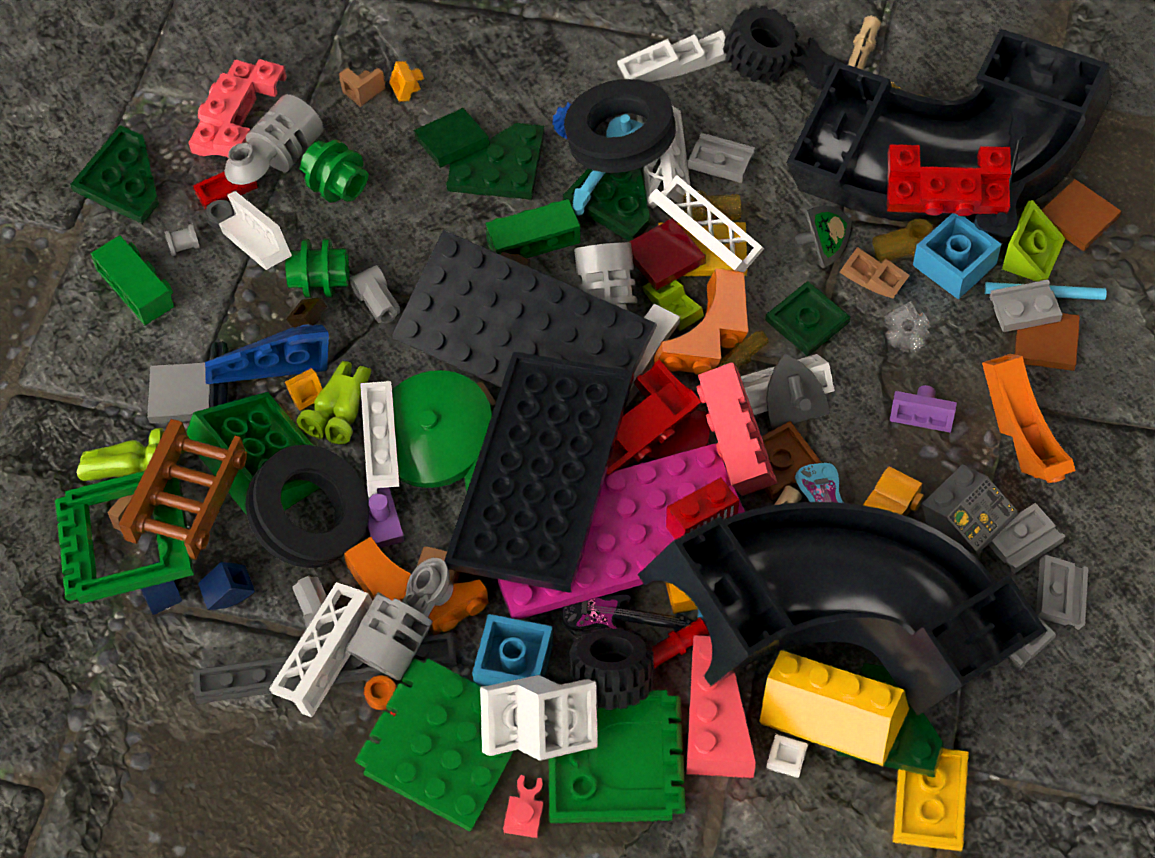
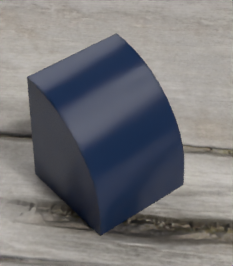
[140,561,182,615]
[198,561,255,610]

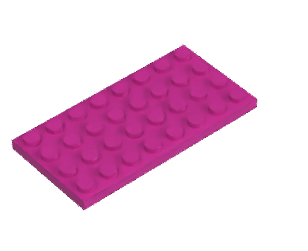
[498,444,745,620]

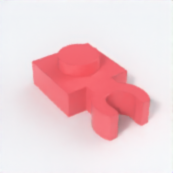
[503,775,544,838]

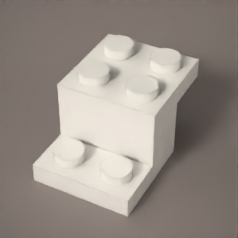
[480,675,597,760]

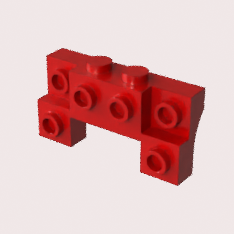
[887,144,1011,216]
[606,359,701,476]

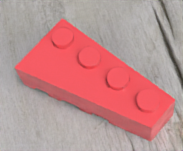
[696,362,777,496]
[687,635,756,778]

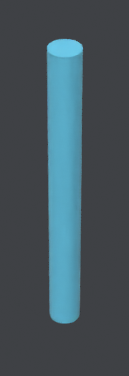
[985,282,1107,300]

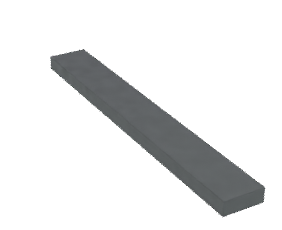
[193,632,457,704]

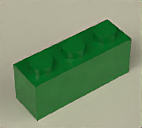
[485,199,581,258]
[90,235,174,326]

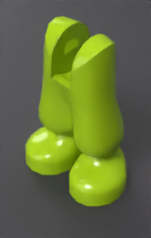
[297,360,371,445]
[77,428,164,481]

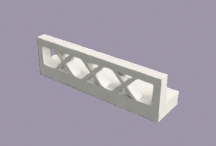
[637,106,692,208]
[649,175,764,272]
[219,191,292,270]
[741,354,834,415]
[360,381,399,500]
[269,582,373,717]

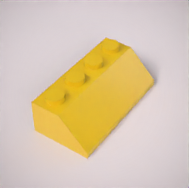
[760,650,909,766]

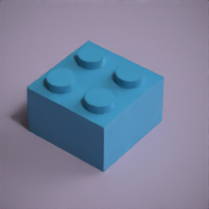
[913,213,1001,299]
[472,614,554,687]

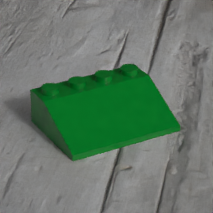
[186,392,320,515]

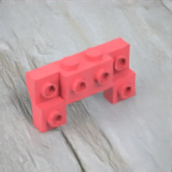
[188,59,287,157]

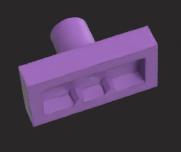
[890,385,957,433]
[366,487,405,548]

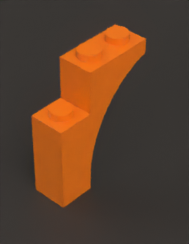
[653,268,748,375]
[982,353,1075,483]
[344,537,489,635]

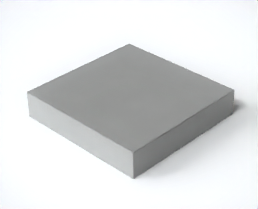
[147,363,210,423]

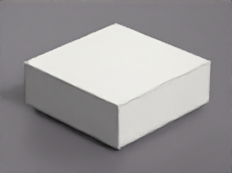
[766,734,808,778]

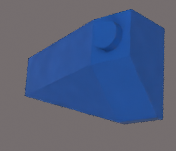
[205,324,329,384]

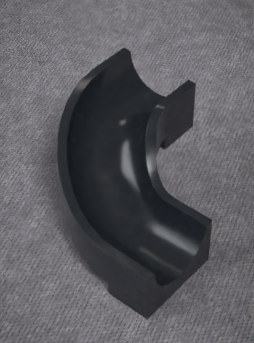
[786,28,1112,224]
[638,502,1048,716]

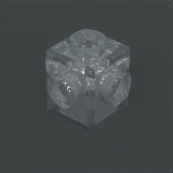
[884,301,931,353]

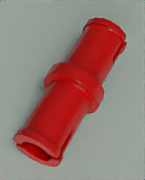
[652,617,710,669]

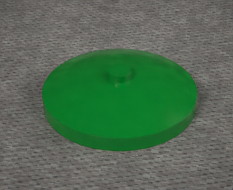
[392,370,493,488]

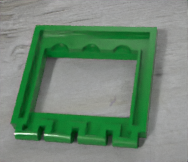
[55,464,194,604]

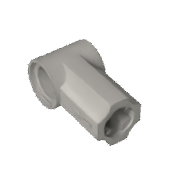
[349,265,400,324]
[292,576,339,637]

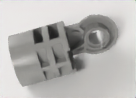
[224,94,324,185]
[574,242,637,310]
[345,558,453,680]

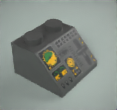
[922,464,1018,555]

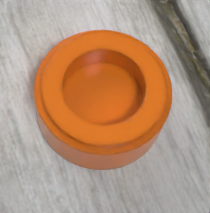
[364,675,397,710]

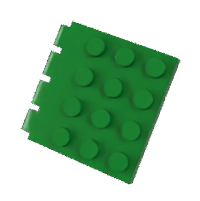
[355,658,514,832]
[549,690,686,823]

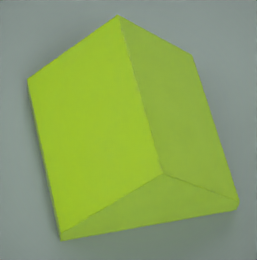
[1002,200,1065,282]

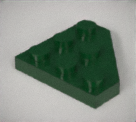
[446,123,545,200]
[70,125,159,224]
[563,168,650,241]
[836,663,944,777]

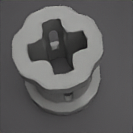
[164,223,200,256]

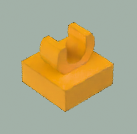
[389,61,424,102]
[285,368,323,411]

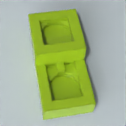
[643,280,704,331]

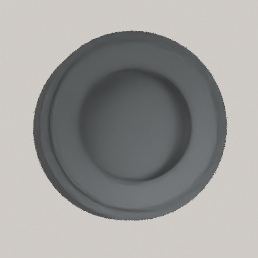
[205,200,235,229]

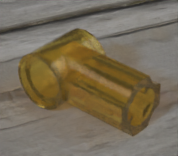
[682,190,741,222]
[872,218,933,263]

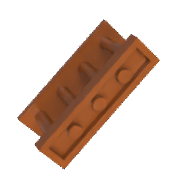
[118,419,247,560]

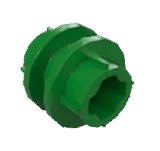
[299,140,369,202]
[285,238,350,298]

